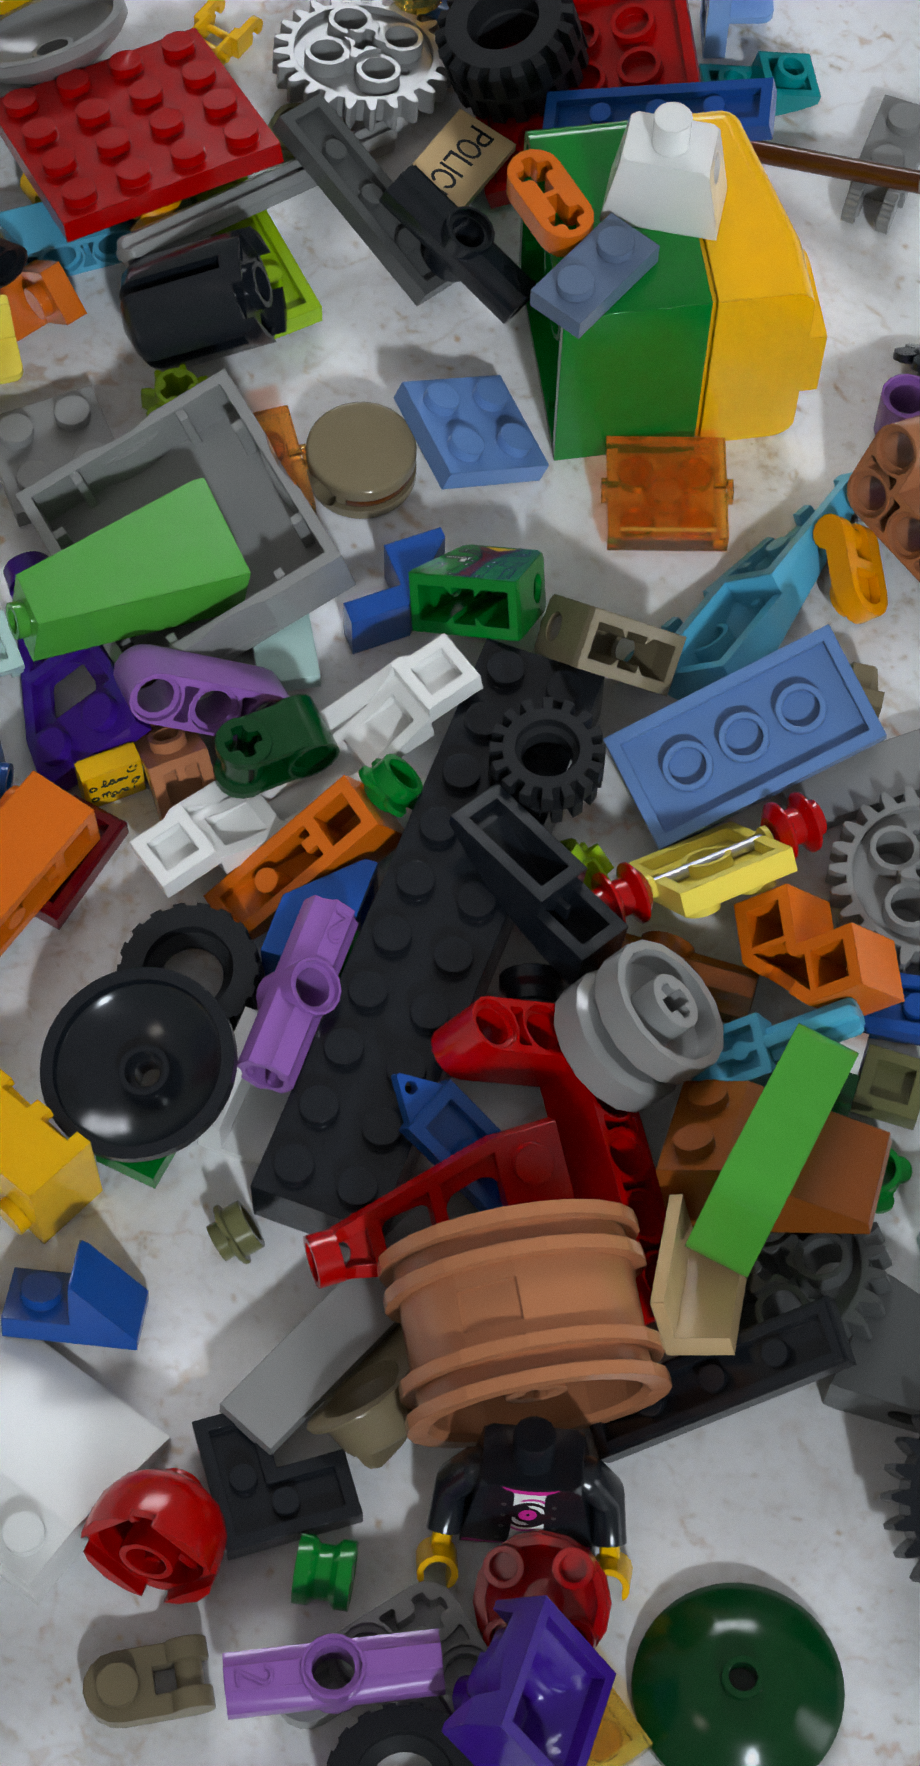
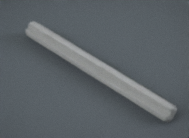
[115,121,397,268]

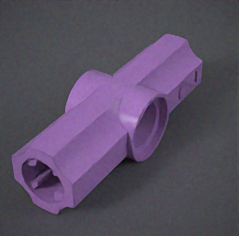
[237,895,359,1094]
[222,1628,446,1720]

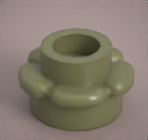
[206,1200,265,1264]

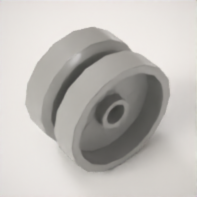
[554,939,724,1113]

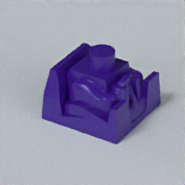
[441,1595,616,1766]

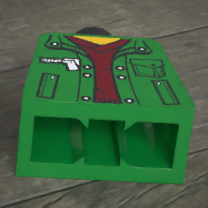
[408,544,546,641]

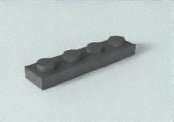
[272,93,455,306]

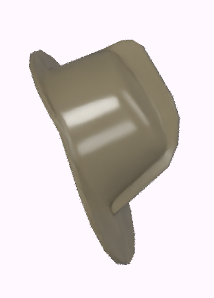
[306,1325,412,1469]

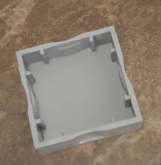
[15,368,356,688]

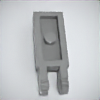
[840,94,920,234]

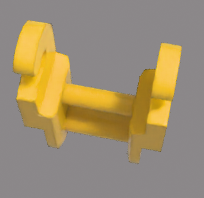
[191,0,263,65]

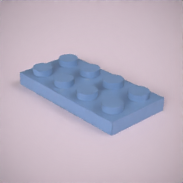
[603,624,887,850]

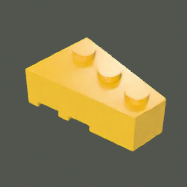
[0,1069,103,1244]

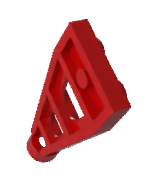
[303,1117,575,1289]

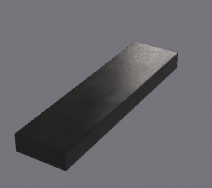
[590,1296,857,1463]

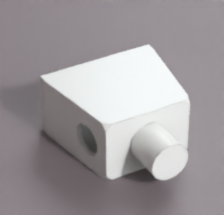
[600,102,727,241]

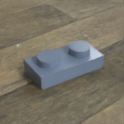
[530,213,660,339]

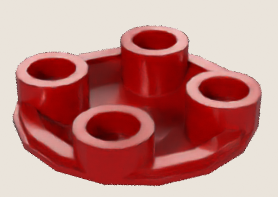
[473,1530,612,1649]

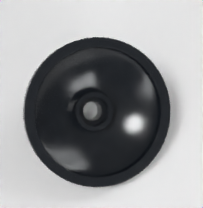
[40,967,238,1162]

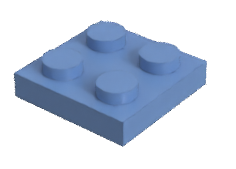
[393,375,549,490]

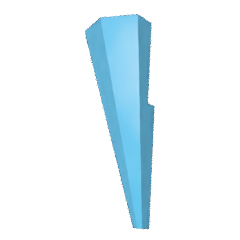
[623,472,854,700]

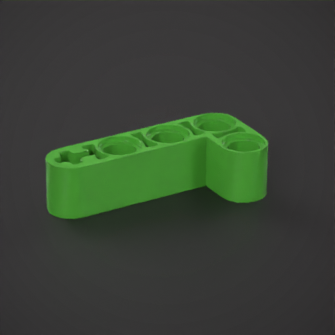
[685,1023,859,1278]

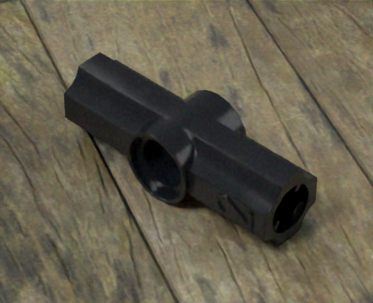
[379,165,536,324]

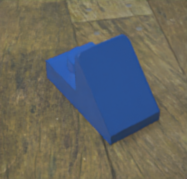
[1,1240,149,1350]

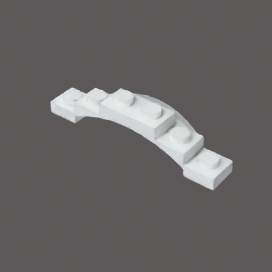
[129,633,483,898]

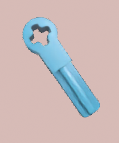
[691,997,866,1087]

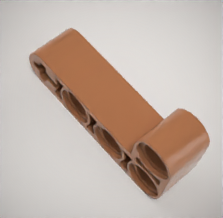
[847,415,920,582]

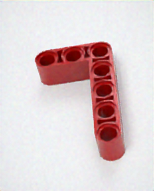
[431,996,666,1326]

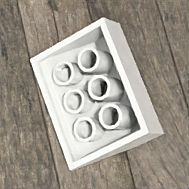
[0,1309,171,1605]

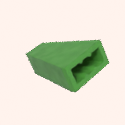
[6,478,251,662]

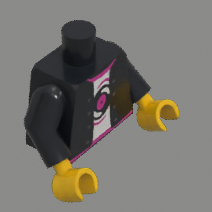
[416,1416,633,1601]

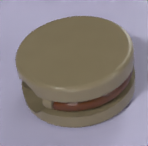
[306,402,417,519]

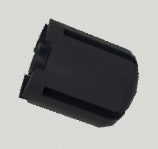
[119,226,287,371]

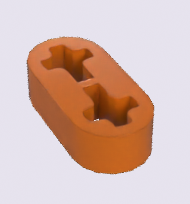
[506,149,594,257]

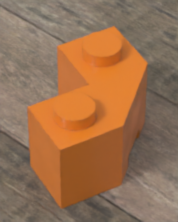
[734,883,905,1016]

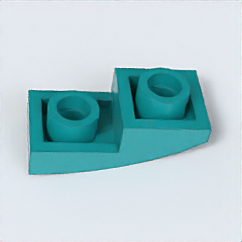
[698,51,821,116]

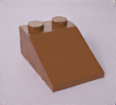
[656,1079,892,1234]

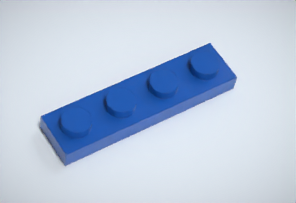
[542,77,777,141]

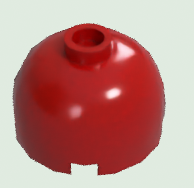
[81,1468,227,1604]

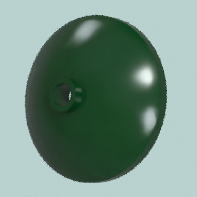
[631,1583,845,1766]

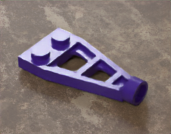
[3,551,152,792]

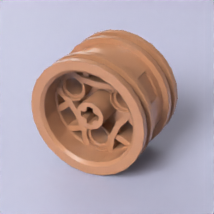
[377,1199,672,1448]

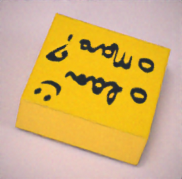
[74,742,146,807]

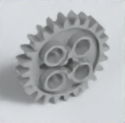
[272,0,451,131]
[825,785,920,973]

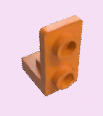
[0,260,87,342]

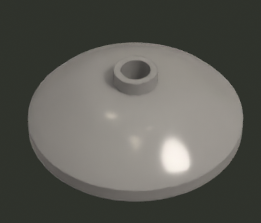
[0,0,128,86]

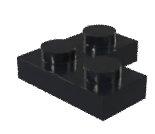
[192,1413,363,1560]

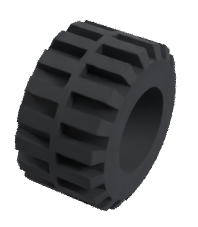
[435,0,589,124]

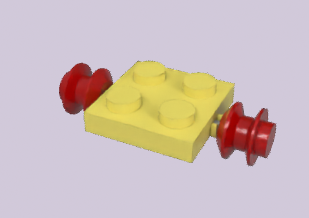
[591,792,827,924]

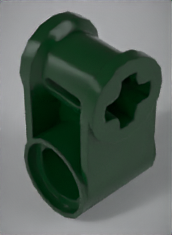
[213,694,340,799]

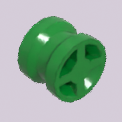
[291,1533,359,1612]

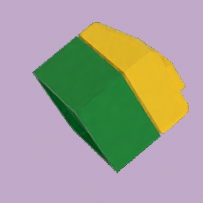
[519,110,827,461]

